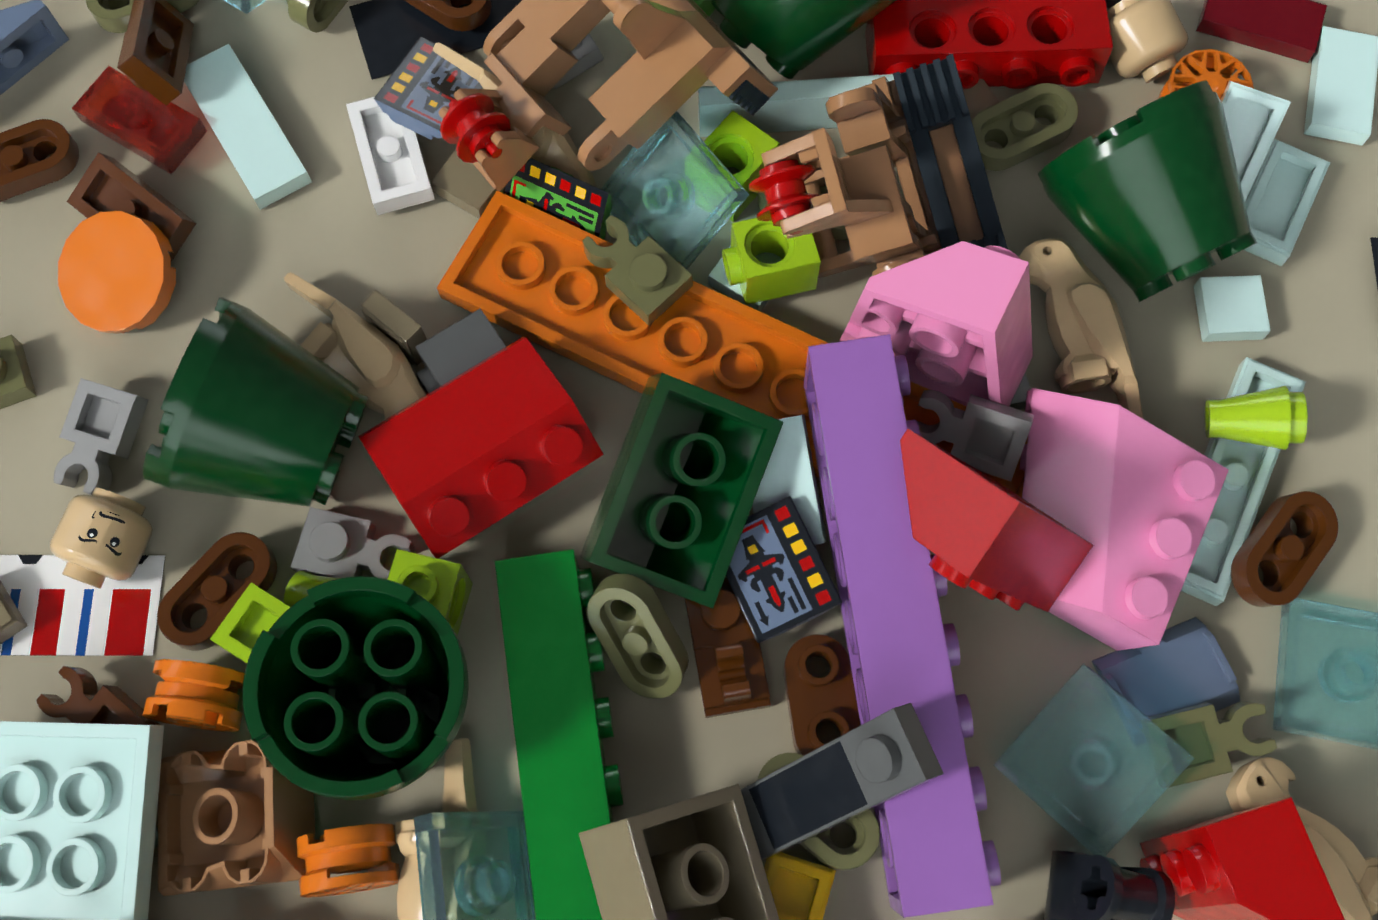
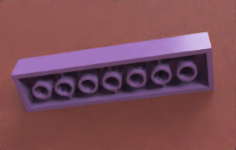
[804,334,1001,918]

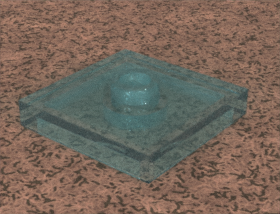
[601,111,749,270]
[1273,598,1378,750]
[993,662,1195,856]
[414,811,536,920]

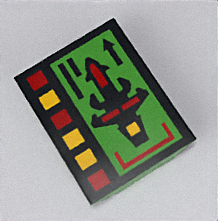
[504,158,612,239]

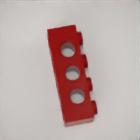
[865,0,1113,90]

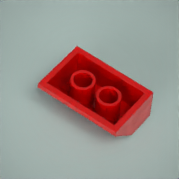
[358,336,604,559]
[900,429,1093,612]
[1140,797,1345,920]

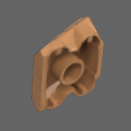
[158,740,315,896]

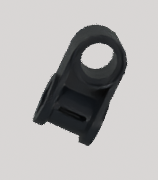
[1044,850,1175,920]

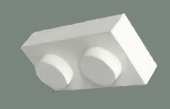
[346,97,435,215]

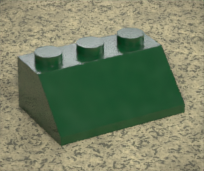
[580,373,784,609]

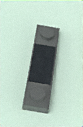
[741,703,944,861]

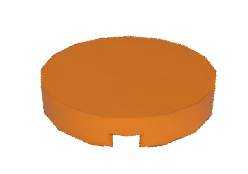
[58,211,176,334]

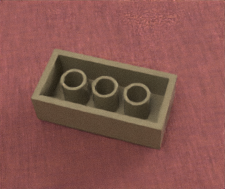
[579,784,780,920]

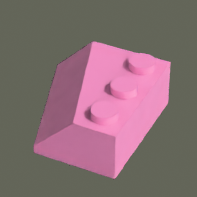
[839,241,1033,407]
[1019,388,1229,651]

